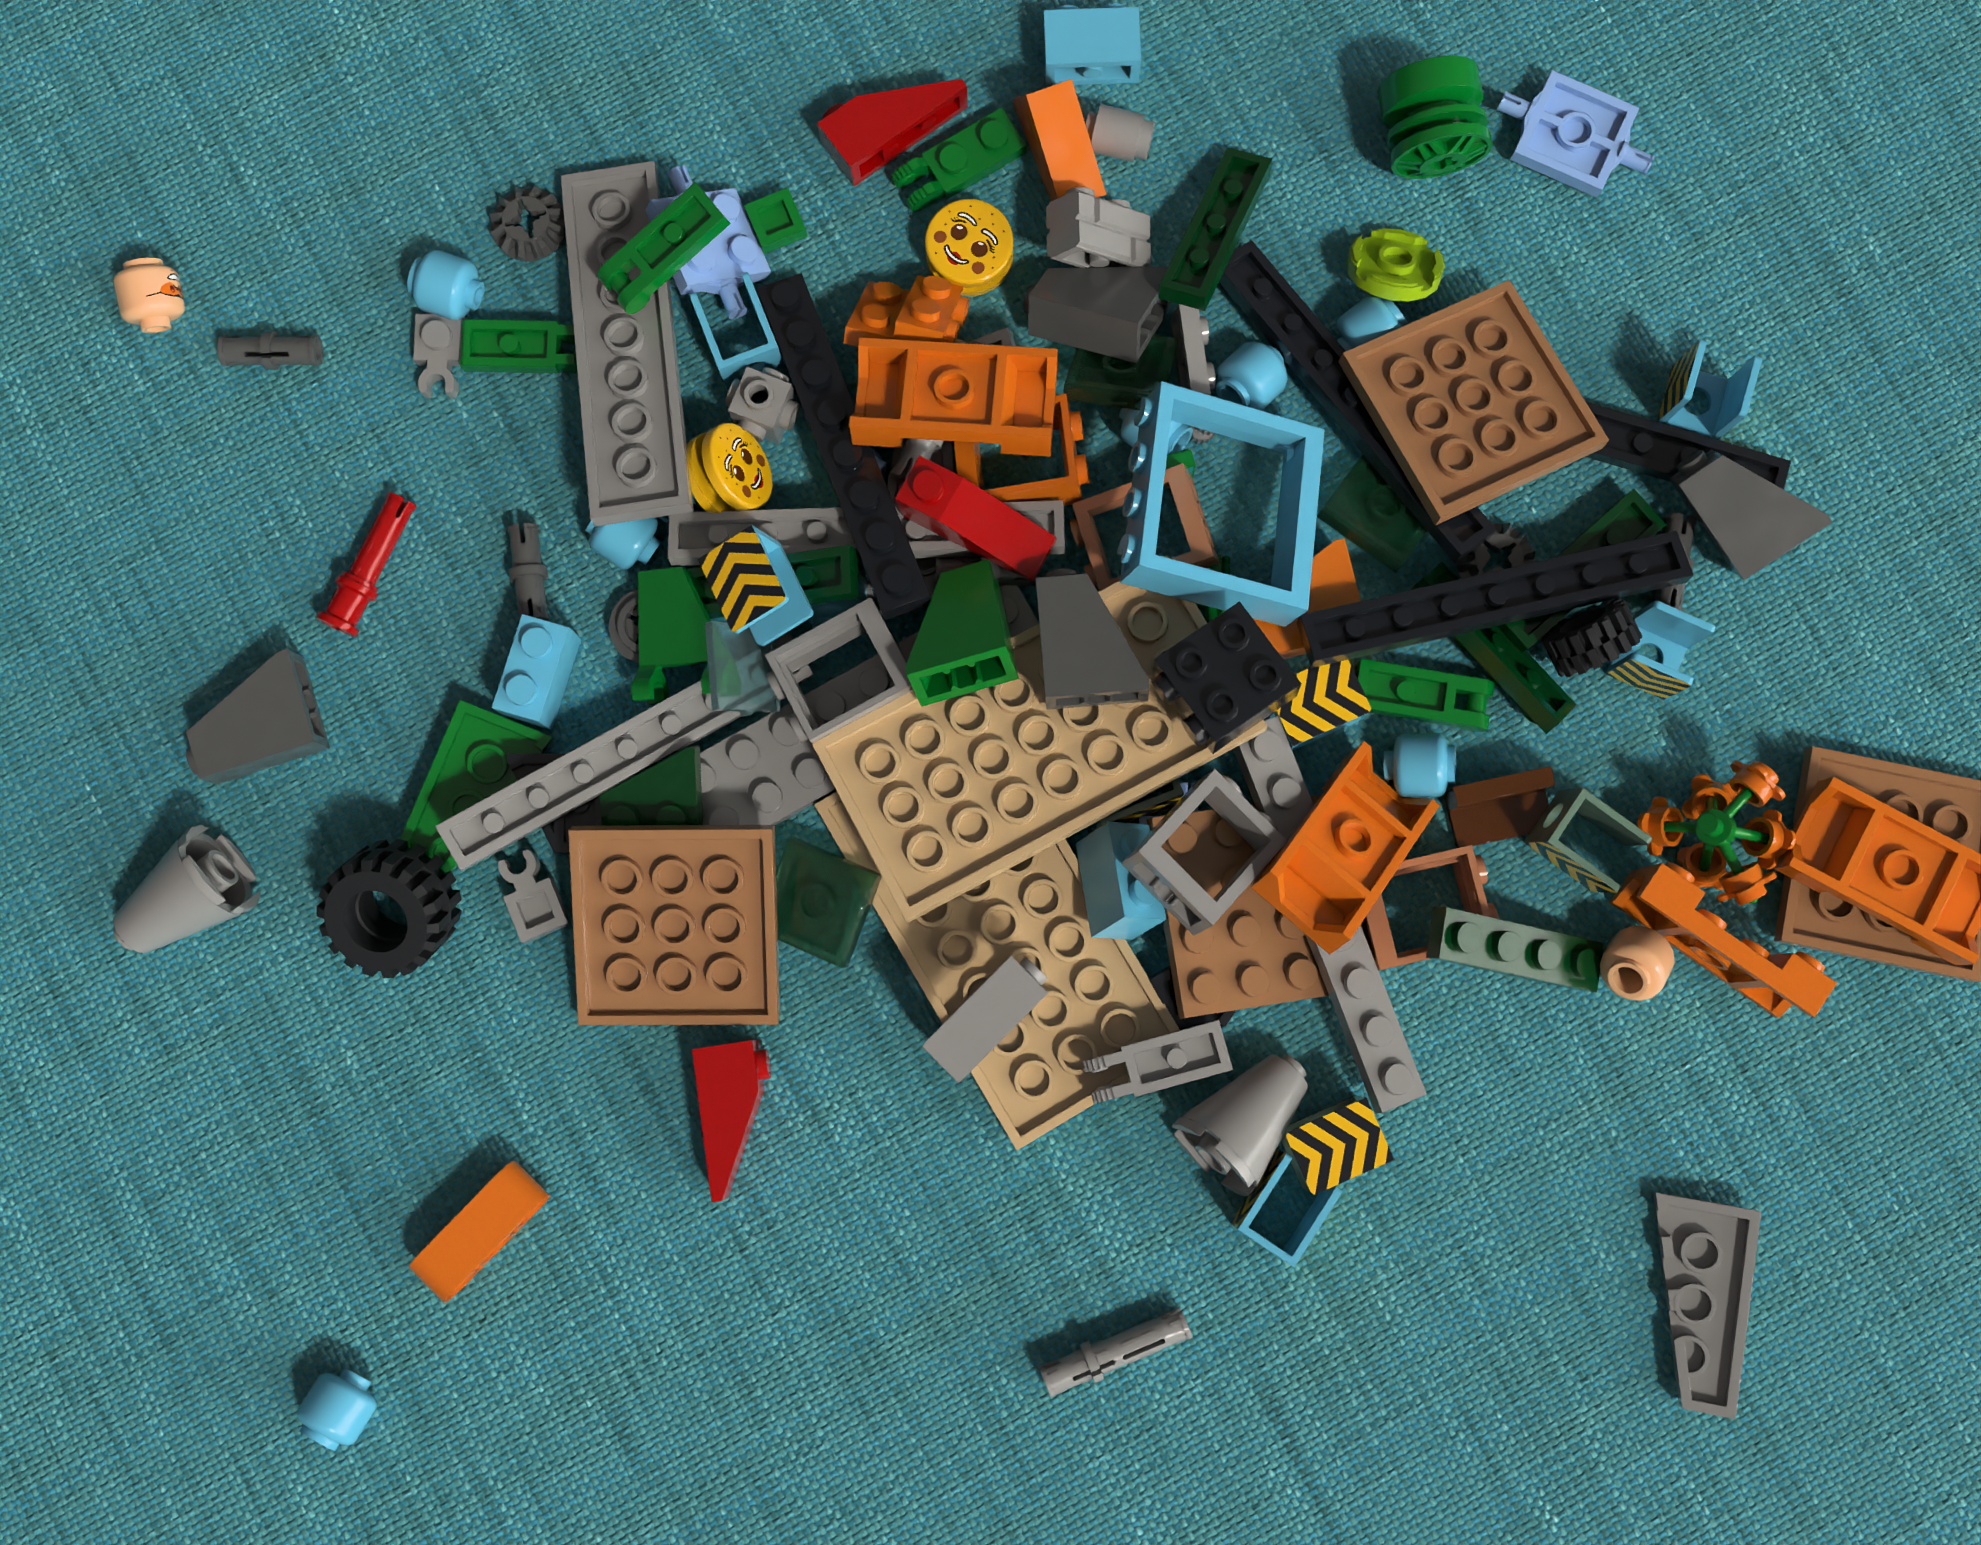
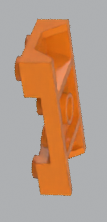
[849,337,1058,457]
[1251,741,1440,955]
[1774,776,1981,966]
[1609,862,1837,1018]

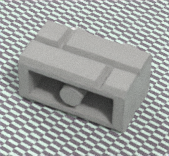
[1046,187,1151,268]

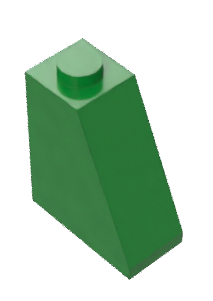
[905,559,1019,707]

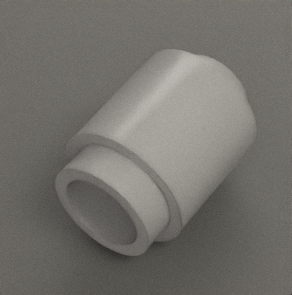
[1086,104,1155,163]

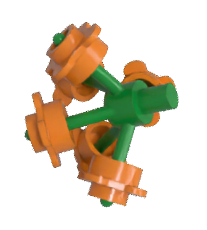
[1638,760,1796,905]

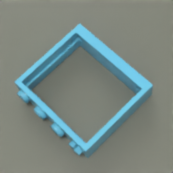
[1117,381,1325,627]

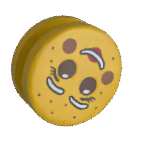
[925,199,1013,296]
[687,423,773,513]

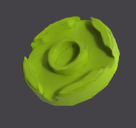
[1346,228,1445,302]

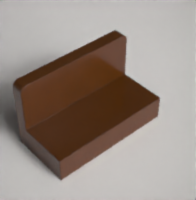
[1443,766,1556,848]

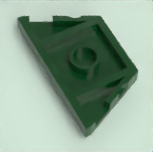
[600,746,703,826]

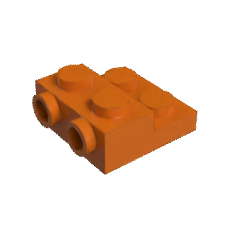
[843,275,970,347]

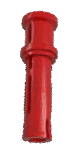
[315,492,417,638]

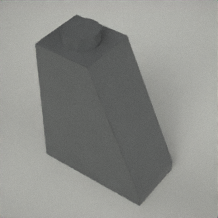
[1023,266,1171,363]
[1669,450,1832,580]
[1036,569,1149,710]
[186,649,330,784]

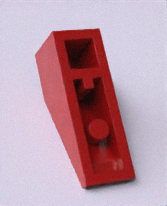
[817,79,968,187]
[895,455,1057,582]
[692,1040,771,1202]

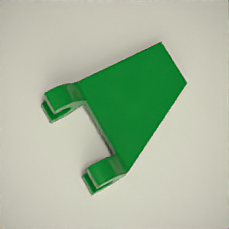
[631,566,738,705]

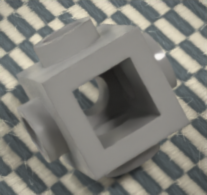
[726,367,800,445]

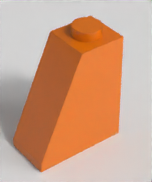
[1012,79,1107,202]
[1253,538,1361,659]

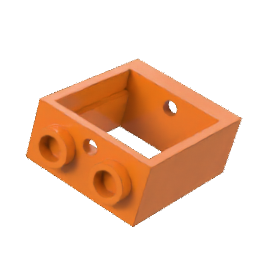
[954,394,1090,506]

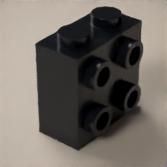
[1151,601,1302,754]

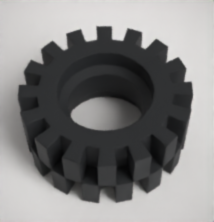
[1541,598,1642,677]

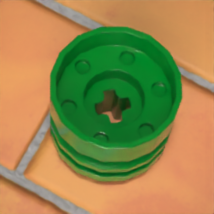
[1377,55,1493,179]

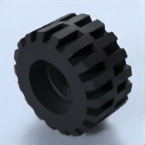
[317,839,462,978]

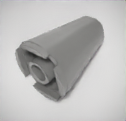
[113,825,260,953]
[1172,1054,1308,1196]

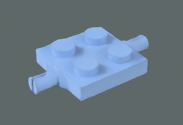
[1497,70,1655,198]
[645,165,771,319]

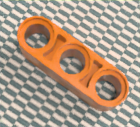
[409,1160,550,1303]

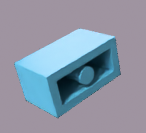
[1043,3,1141,86]
[492,614,581,730]
[1076,821,1166,940]

